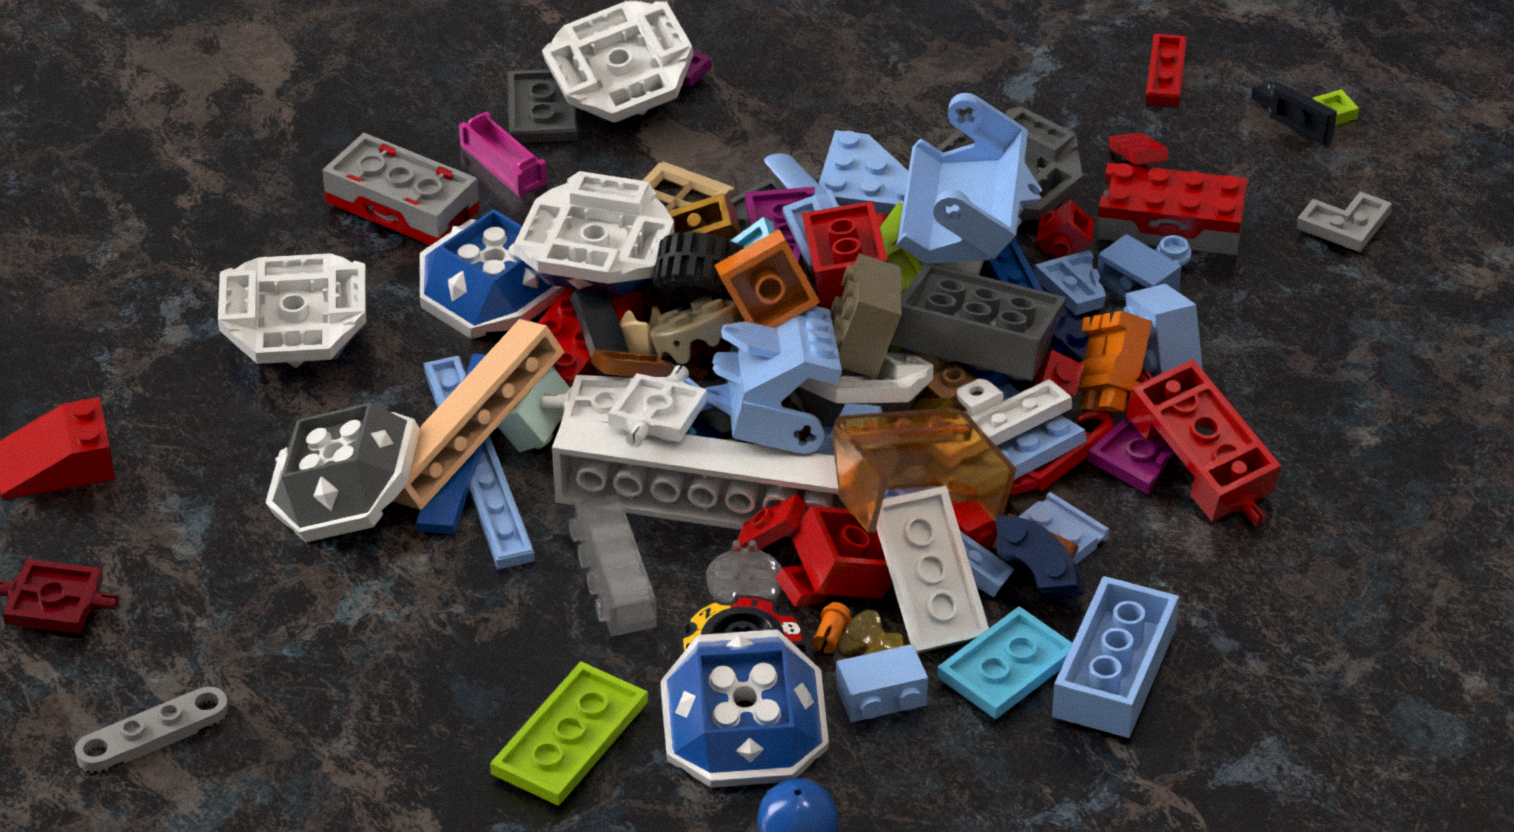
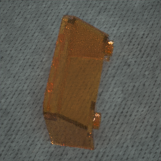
[832,408,1017,533]

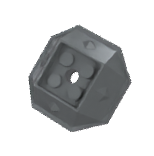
[936,106,1082,228]

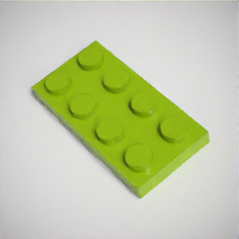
[490,661,648,806]

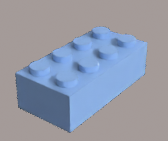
[1052,576,1179,738]

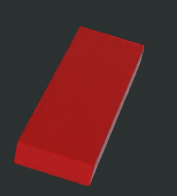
[1145,34,1187,107]
[1109,133,1169,165]

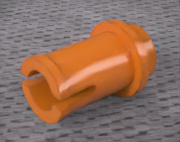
[811,602,851,654]

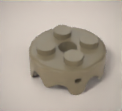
[650,296,743,364]

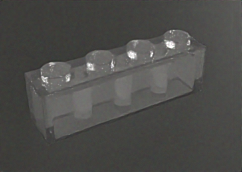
[569,494,657,636]

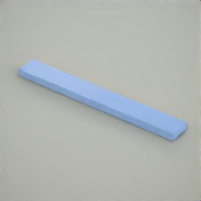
[423,356,535,569]

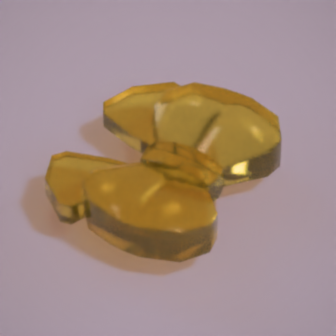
[838,610,904,655]

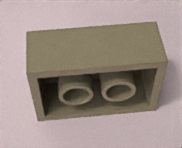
[830,253,902,379]

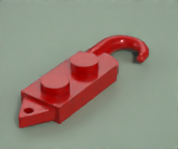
[1009,410,1116,495]

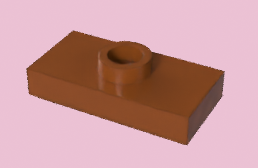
[591,350,675,377]

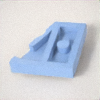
[1033,250,1106,315]

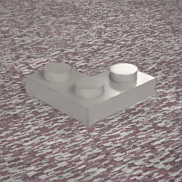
[1296,191,1392,252]

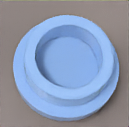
[1156,235,1191,266]

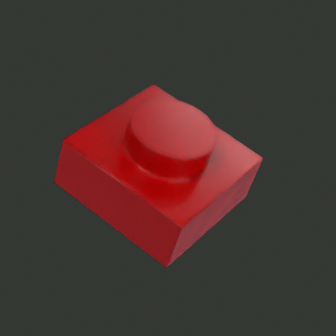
[775,565,829,607]

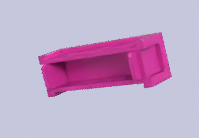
[459,112,547,197]

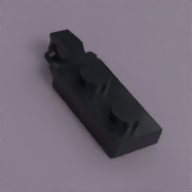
[1251,80,1337,144]

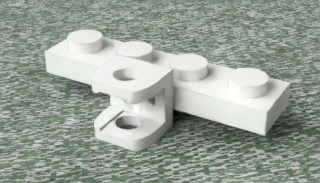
[926,379,1072,470]

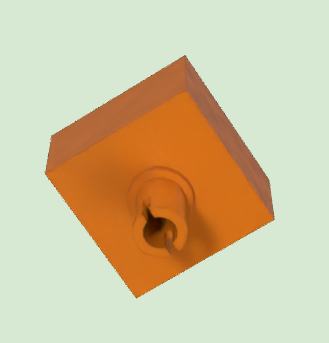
[714,229,820,328]

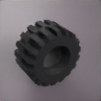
[652,232,744,306]

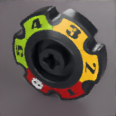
[679,595,806,657]

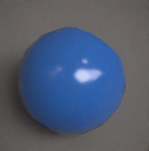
[757,778,839,832]

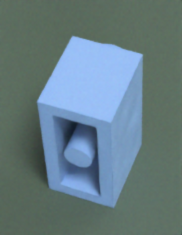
[836,644,928,722]

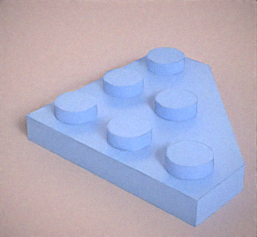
[819,130,908,214]

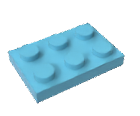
[937,606,1073,719]

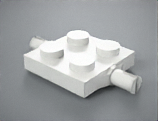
[608,365,707,447]
[542,375,634,423]

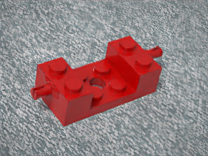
[1125,359,1281,527]

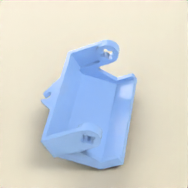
[897,93,1042,264]
[705,306,842,454]

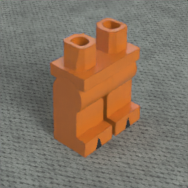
[1077,311,1152,413]

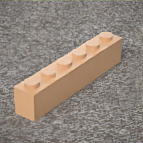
[393,319,564,510]

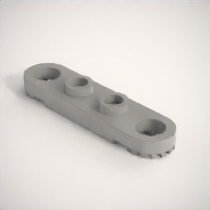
[75,687,228,773]

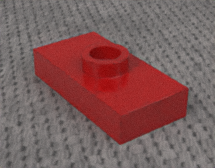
[734,494,807,558]

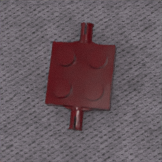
[0,559,120,634]

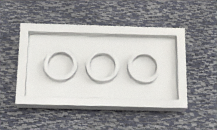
[870,485,989,654]

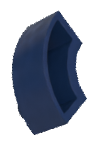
[996,516,1085,599]

